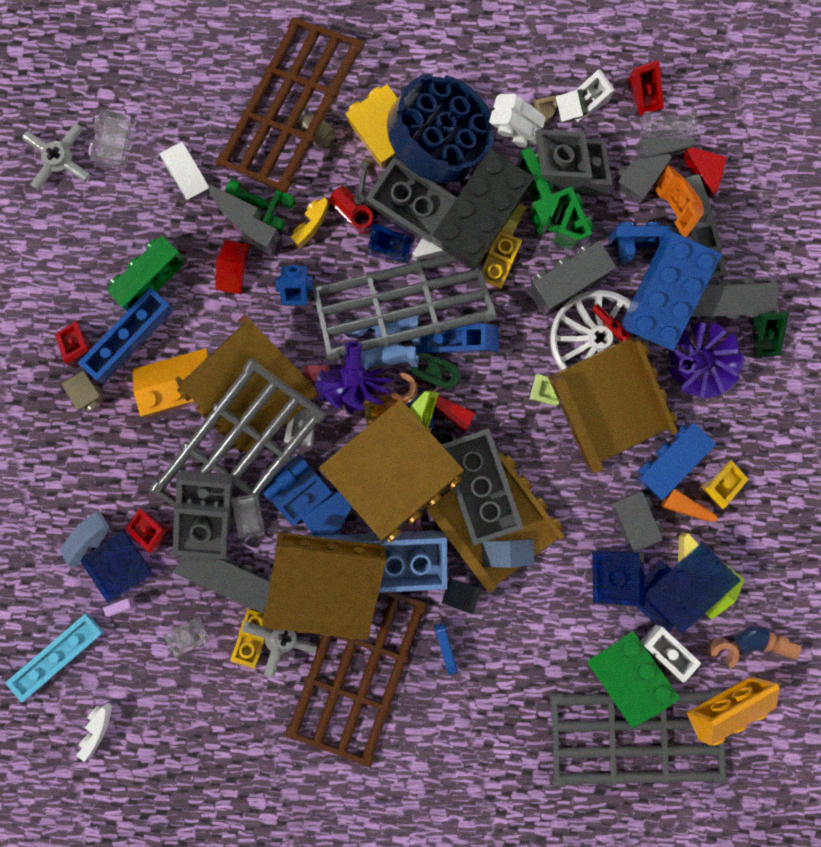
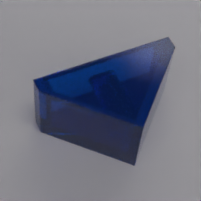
[368,224,412,263]

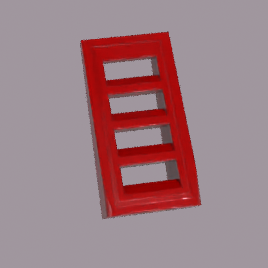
[435,396,474,433]

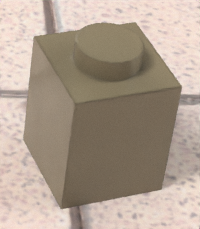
[62,370,106,413]

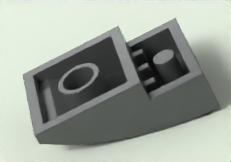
[535,129,612,195]
[208,185,282,257]
[173,470,233,559]

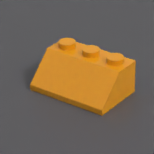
[133,348,209,418]
[686,676,780,746]

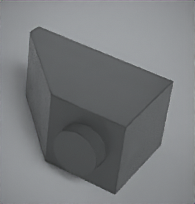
[614,154,672,204]

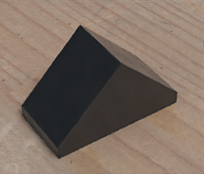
[442,578,481,614]

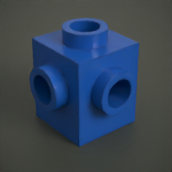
[276,265,313,305]

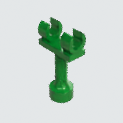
[224,178,296,232]

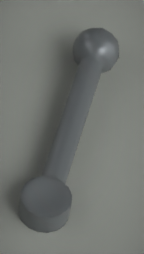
[354,159,371,205]

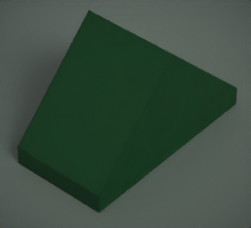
[751,312,789,357]

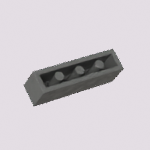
[689,277,779,320]
[174,554,271,613]

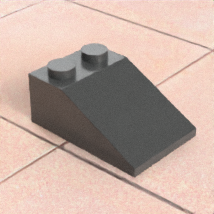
[365,157,457,243]

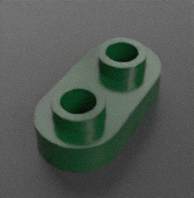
[410,353,460,389]

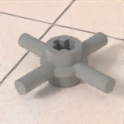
[22,123,91,191]
[242,621,317,678]

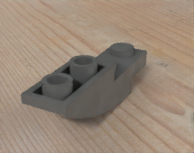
[684,174,727,279]

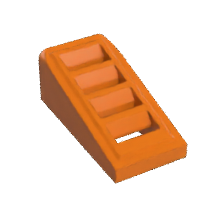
[659,489,718,522]

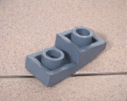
[60,512,109,567]

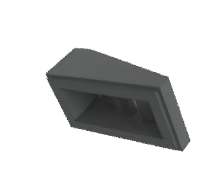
[637,138,695,159]

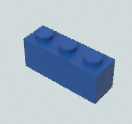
[635,423,716,500]

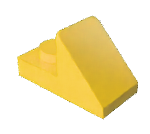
[700,460,749,509]

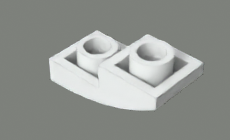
[159,142,209,200]
[76,703,112,762]

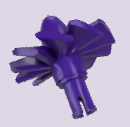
[668,322,744,398]
[315,341,391,415]

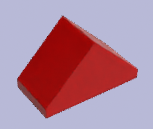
[627,60,664,116]
[682,147,727,199]
[215,240,250,295]
[55,321,93,368]
[125,508,173,553]

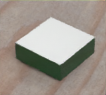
[556,89,587,122]

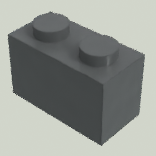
[610,491,663,552]

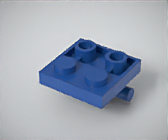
[608,222,670,265]
[263,454,333,527]

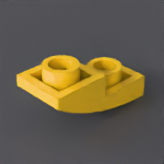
[291,197,329,249]
[482,231,522,289]
[230,609,265,670]

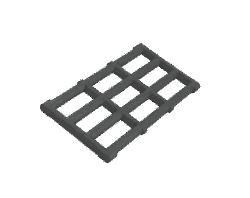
[312,254,497,362]
[149,358,327,536]
[550,689,727,787]

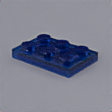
[644,541,741,634]

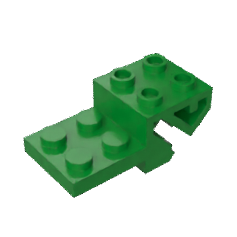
[517,147,594,250]

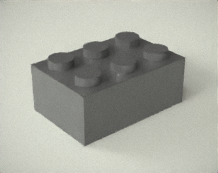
[528,241,617,316]

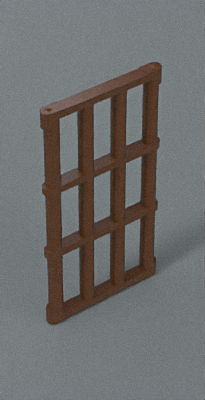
[215,17,365,194]
[284,592,429,767]

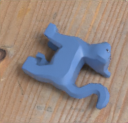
[343,315,420,371]

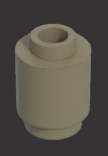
[297,112,336,149]

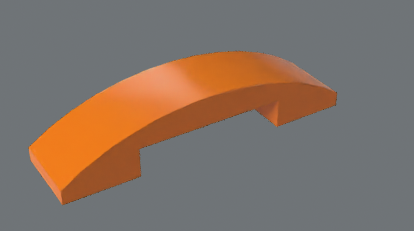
[653,164,704,237]

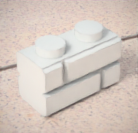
[489,94,546,147]
[640,625,701,683]

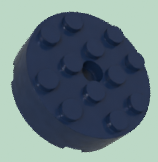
[387,74,494,183]

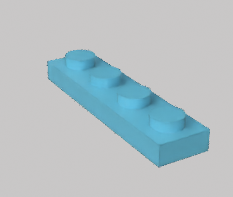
[5,613,104,703]

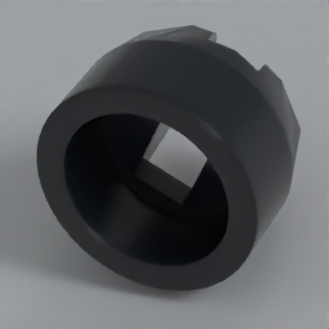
[431,426,453,444]

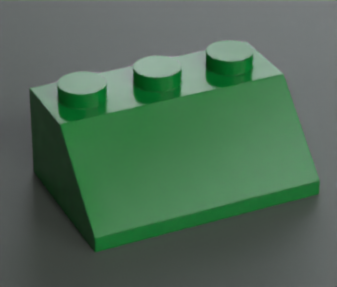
[107,235,188,311]
[586,631,680,728]

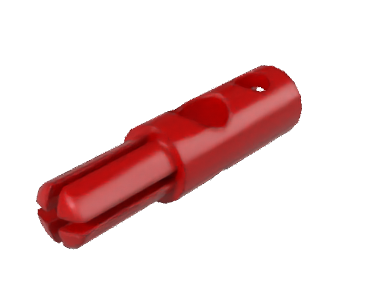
[592,304,631,341]

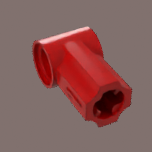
[328,185,375,234]

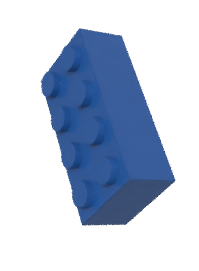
[621,229,722,351]

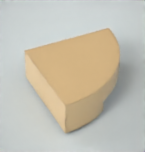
[532,95,558,124]

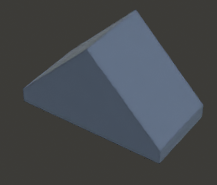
[482,539,535,568]

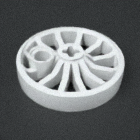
[550,290,649,370]

